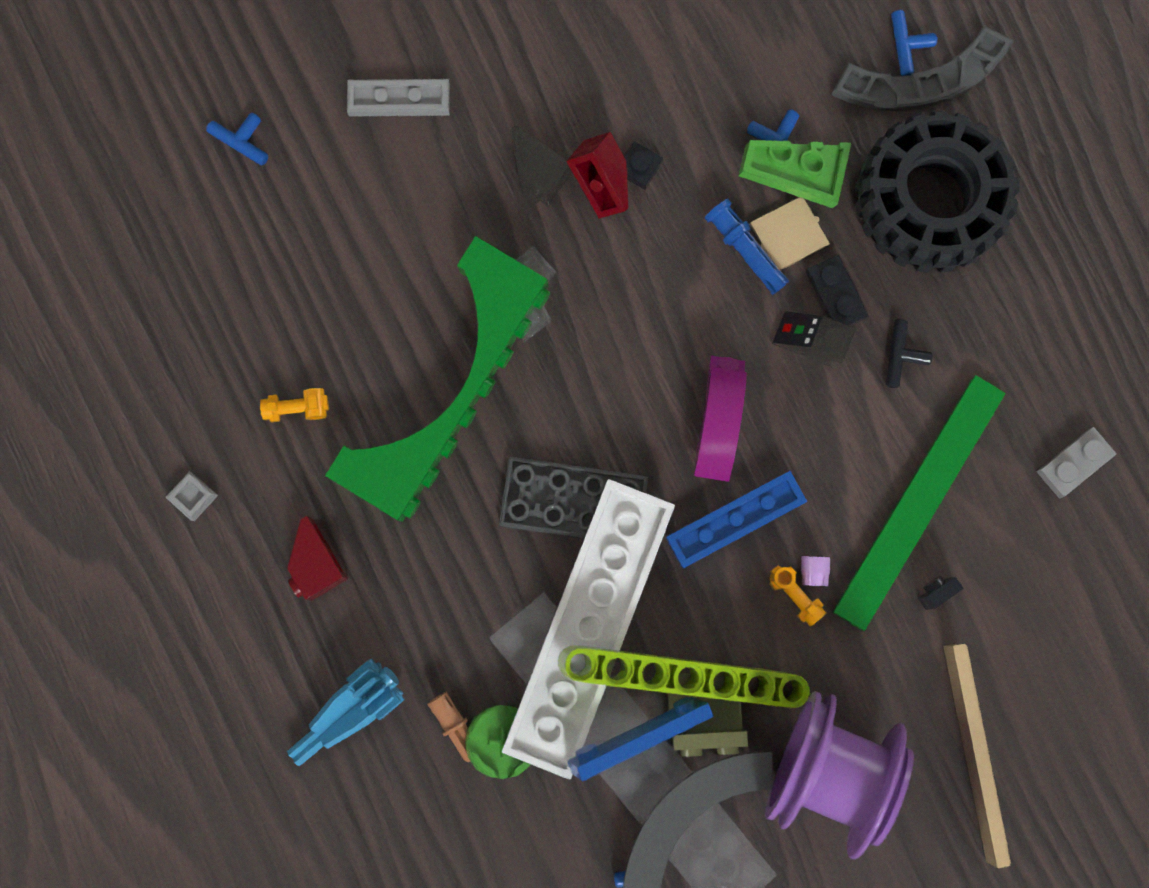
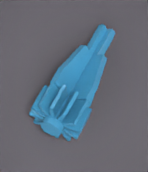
[287,659,405,766]

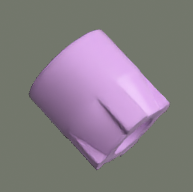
[801,556,830,586]

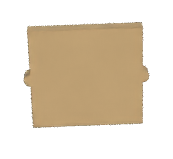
[750,197,830,271]

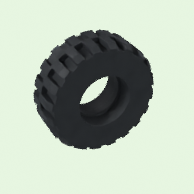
[855,111,1020,273]

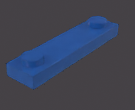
[665,471,807,569]
[567,697,714,781]

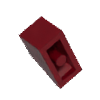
[566,132,629,219]
[287,516,348,601]

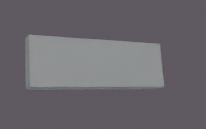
[347,79,450,116]

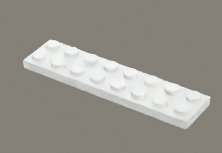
[502,479,675,780]

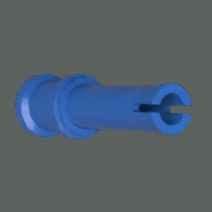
[705,199,790,295]

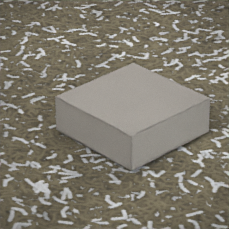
[165,471,218,521]

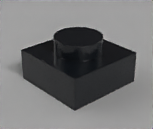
[624,141,663,190]
[918,576,964,610]

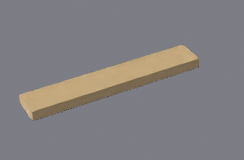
[943,644,1011,868]

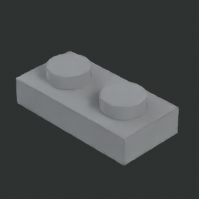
[1036,427,1117,499]

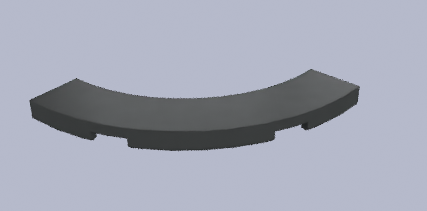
[831,25,1014,111]
[623,751,772,888]

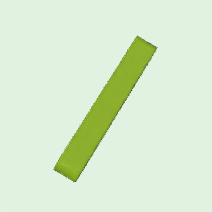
[558,645,810,708]

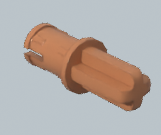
[427,691,470,762]

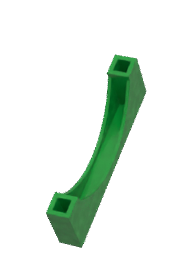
[325,236,550,522]

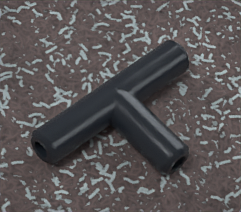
[886,319,933,388]

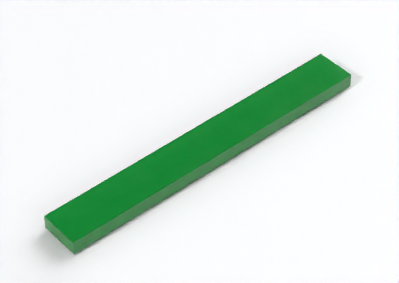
[832,375,1006,631]

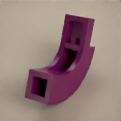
[694,356,747,482]

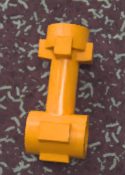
[260,388,329,422]
[769,565,826,626]

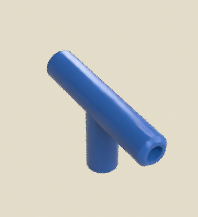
[891,10,937,76]
[747,110,799,141]
[206,113,268,165]

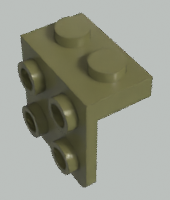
[668,672,748,757]

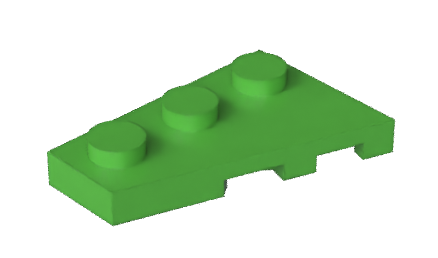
[738,140,851,208]

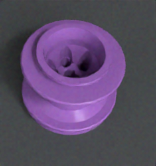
[765,691,914,859]

